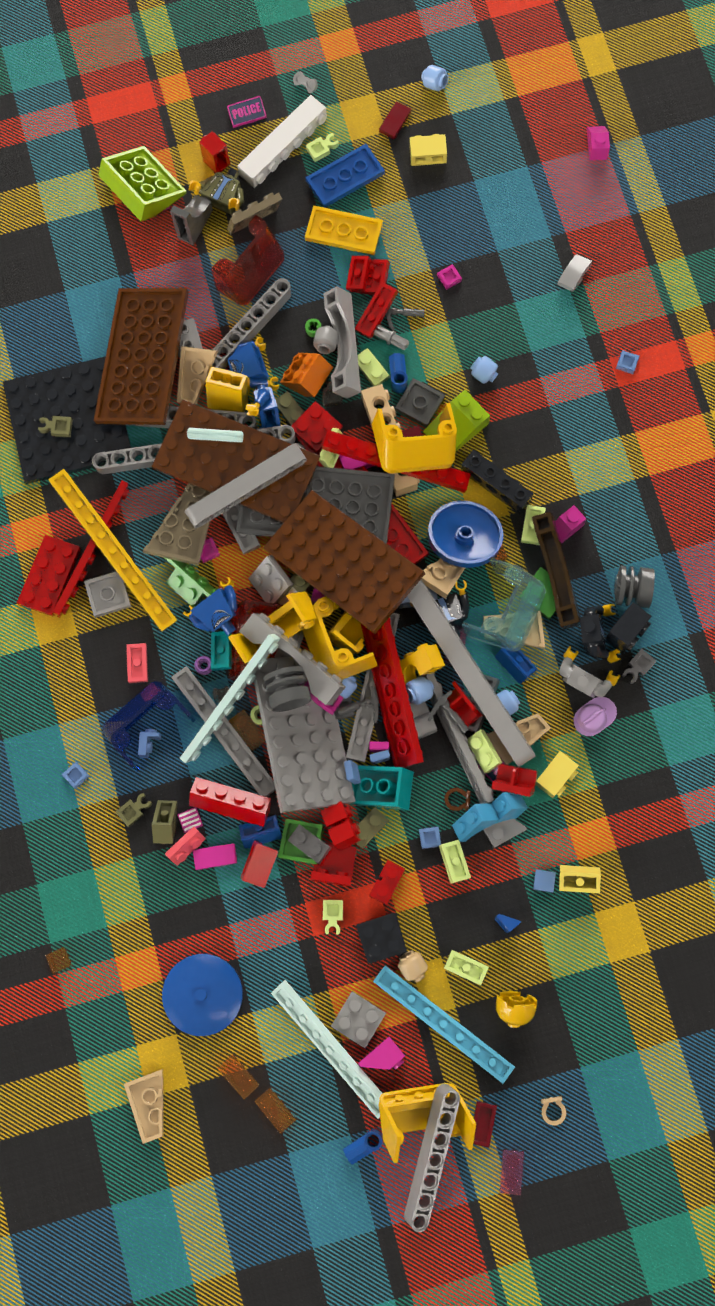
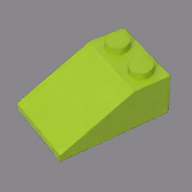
[423,390,490,451]

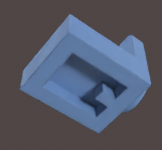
[138,729,161,758]

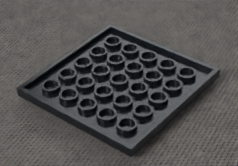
[3,356,131,484]

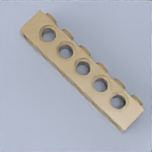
[361,384,420,497]

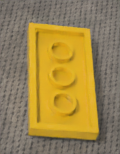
[305,205,383,255]

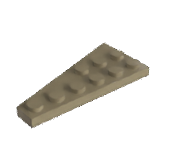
[143,483,211,566]

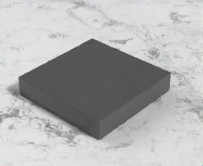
[395,378,445,427]

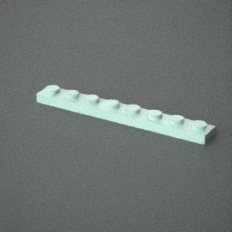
[180,634,280,763]
[271,980,383,1119]

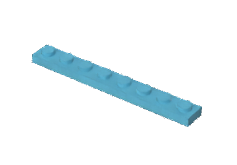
[373,966,515,1083]

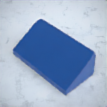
[495,642,538,684]
[239,815,282,849]
[495,914,521,933]

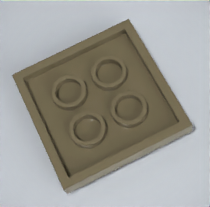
[227,193,282,235]

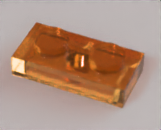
[229,709,266,752]
[217,1054,260,1100]
[254,1087,297,1134]

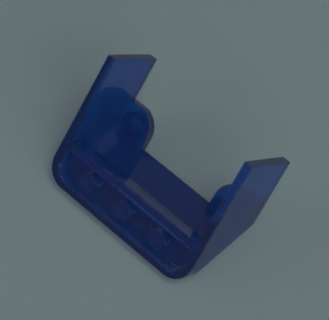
[103,681,195,772]

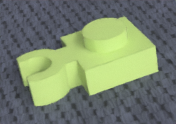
[306,133,339,162]
[323,900,343,935]

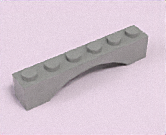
[323,286,361,399]
[239,613,346,705]

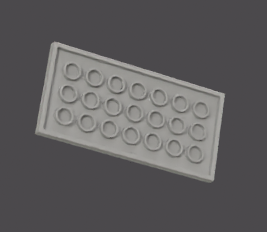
[254,656,356,813]

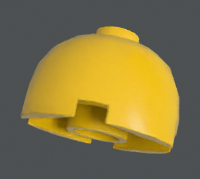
[496,991,537,1028]

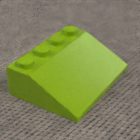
[98,146,187,221]

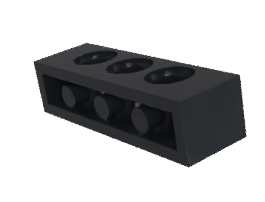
[461,450,534,515]

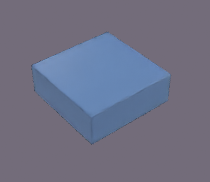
[616,350,639,374]
[369,750,390,765]
[344,760,361,785]
[62,762,90,789]
[419,826,441,849]
[533,869,556,893]

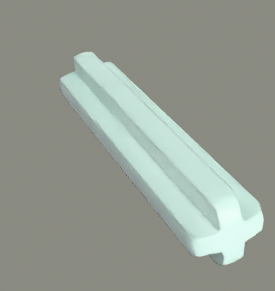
[187,428,244,442]

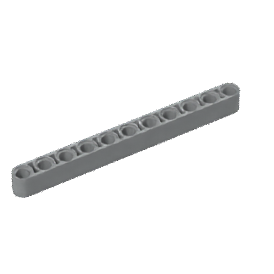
[92,425,296,474]
[407,580,536,767]

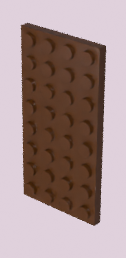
[94,288,189,425]
[152,399,320,523]
[263,490,425,634]

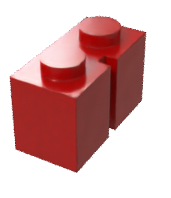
[199,131,230,173]
[320,801,361,850]
[369,860,405,906]

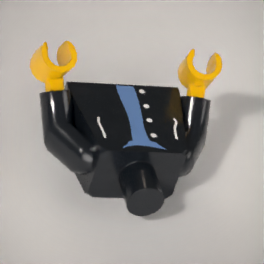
[410,580,470,637]
[580,604,621,663]

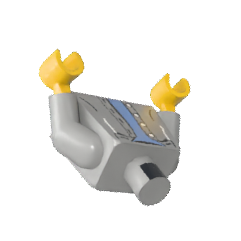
[559,646,620,698]

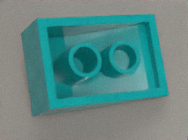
[352,765,414,811]

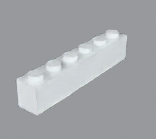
[237,95,327,188]

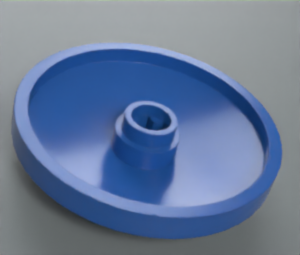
[427,501,504,568]
[162,954,243,1036]

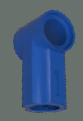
[389,353,408,393]
[343,1129,383,1165]

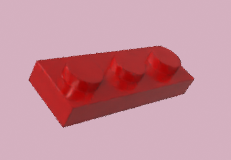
[355,282,398,339]

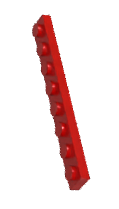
[322,430,471,493]
[53,480,130,618]

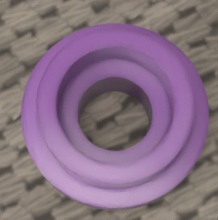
[194,656,212,675]

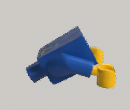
[228,337,280,390]
[246,385,281,429]
[183,577,237,636]

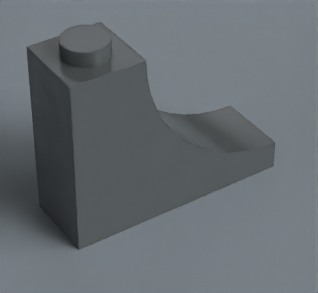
[170,195,213,245]

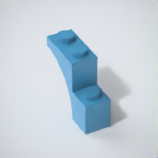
[452,792,528,842]

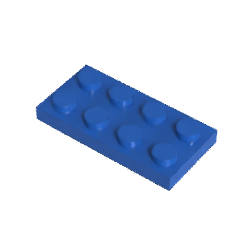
[306,144,385,208]

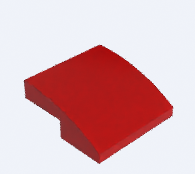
[346,256,390,295]

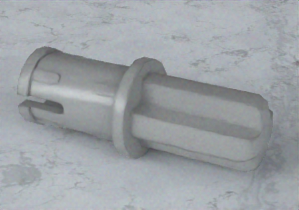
[374,325,409,350]

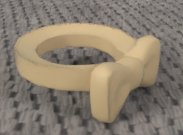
[541,1096,566,1125]

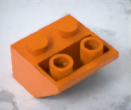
[280,353,333,397]

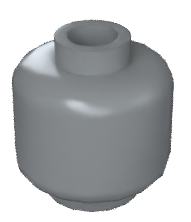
[313,326,338,354]

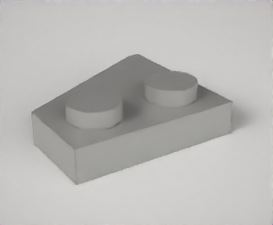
[483,819,527,848]

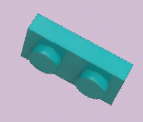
[211,631,232,671]

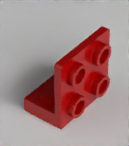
[311,842,357,887]

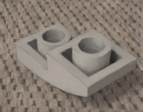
[557,254,592,291]

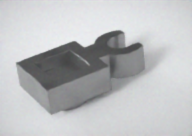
[622,649,656,684]

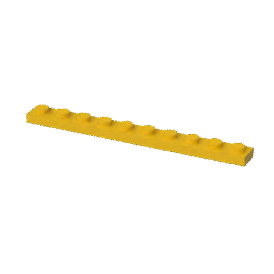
[48,469,177,632]

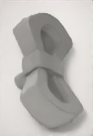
[293,71,318,94]

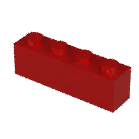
[189,777,271,827]

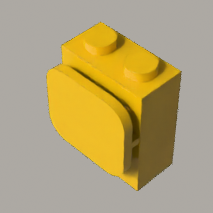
[205,367,250,412]

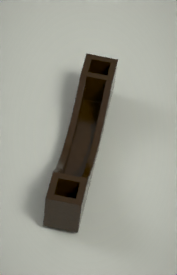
[532,512,580,629]

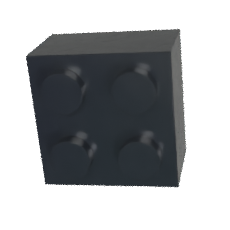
[605,602,652,654]
[356,913,407,965]

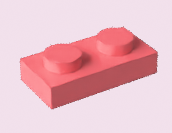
[127,643,148,683]
[165,827,206,866]

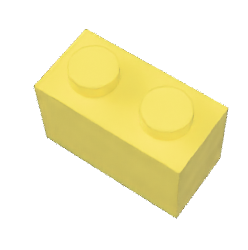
[410,134,447,166]
[535,751,579,798]
[559,865,601,893]

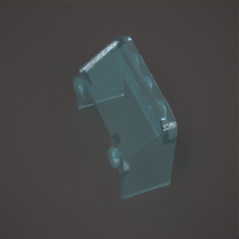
[462,558,546,651]

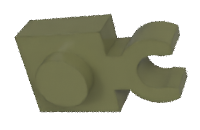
[38,416,73,437]
[116,793,152,827]

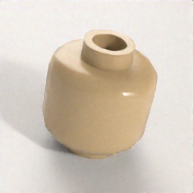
[398,950,428,982]

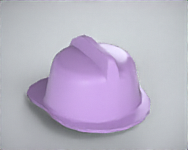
[574,697,617,736]

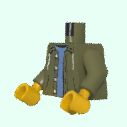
[188,168,244,214]

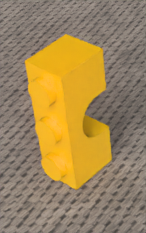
[400,643,445,686]

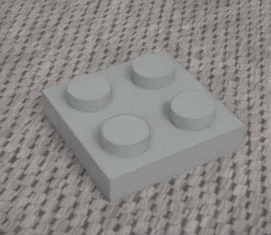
[248,555,294,608]
[84,572,132,618]
[331,991,386,1048]

